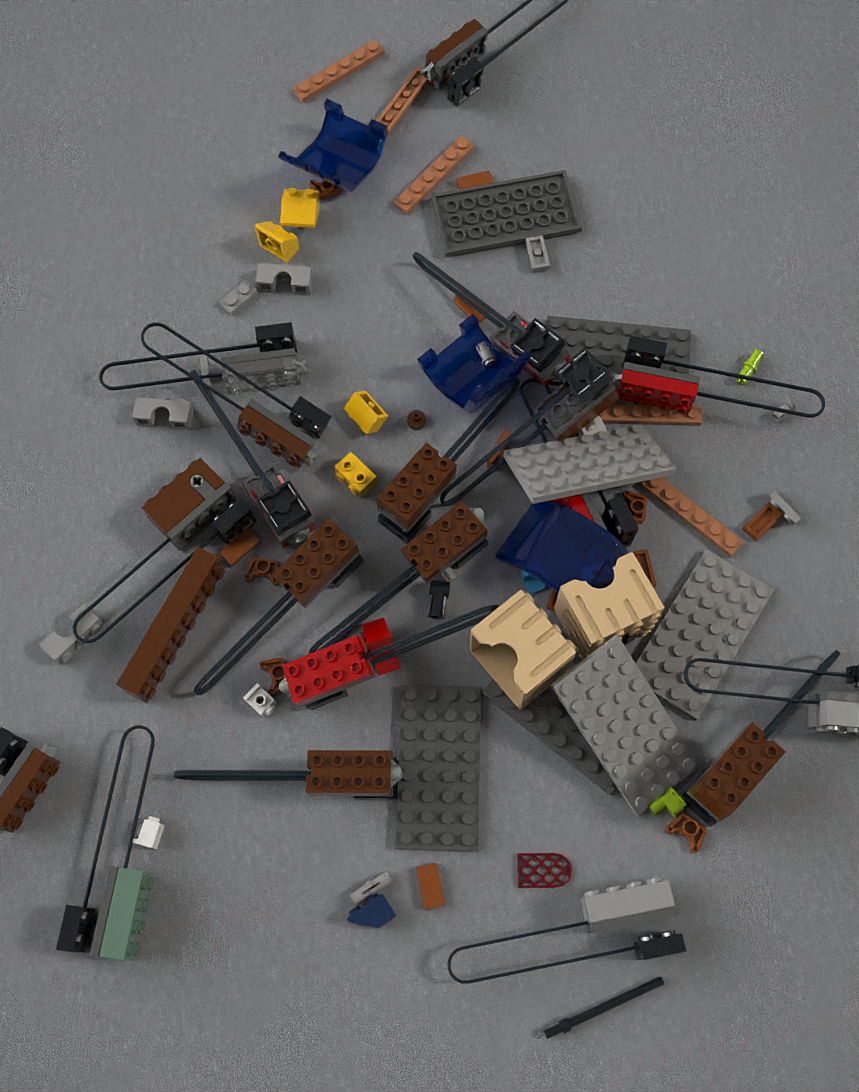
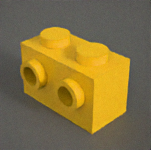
[344,390,388,434]
[334,452,378,498]

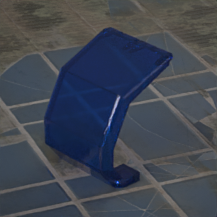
[278,99,388,192]
[417,314,532,413]
[496,500,630,593]

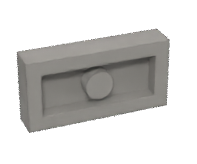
[525,235,550,272]
[219,280,258,316]
[197,355,214,396]
[769,490,804,524]

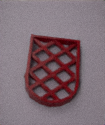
[517,852,572,888]

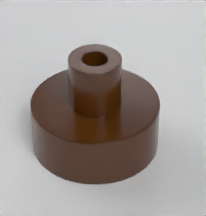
[407,410,426,430]

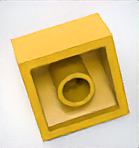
[280,188,320,228]
[254,221,300,263]

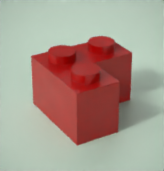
[360,617,401,676]

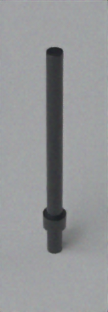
[544,976,664,1039]

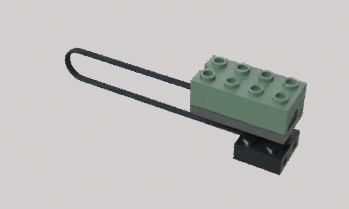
[56,725,155,961]

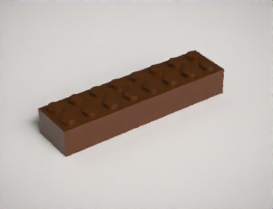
[116,547,225,703]

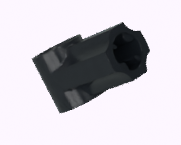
[427,580,450,620]

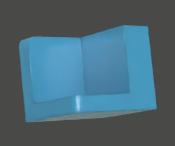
[520,562,549,595]

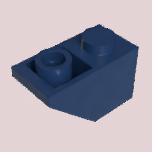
[346,893,397,928]

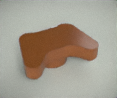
[309,173,342,200]
[622,490,647,524]
[244,558,280,586]
[259,658,286,696]
[665,813,706,853]

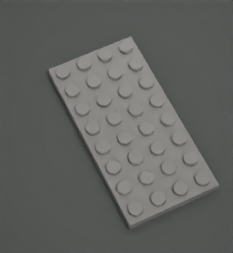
[503,424,676,504]
[636,550,774,720]
[550,635,700,816]

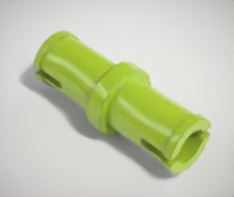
[736,349,764,385]

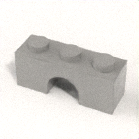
[255,263,313,295]
[132,396,194,430]
[39,603,104,665]

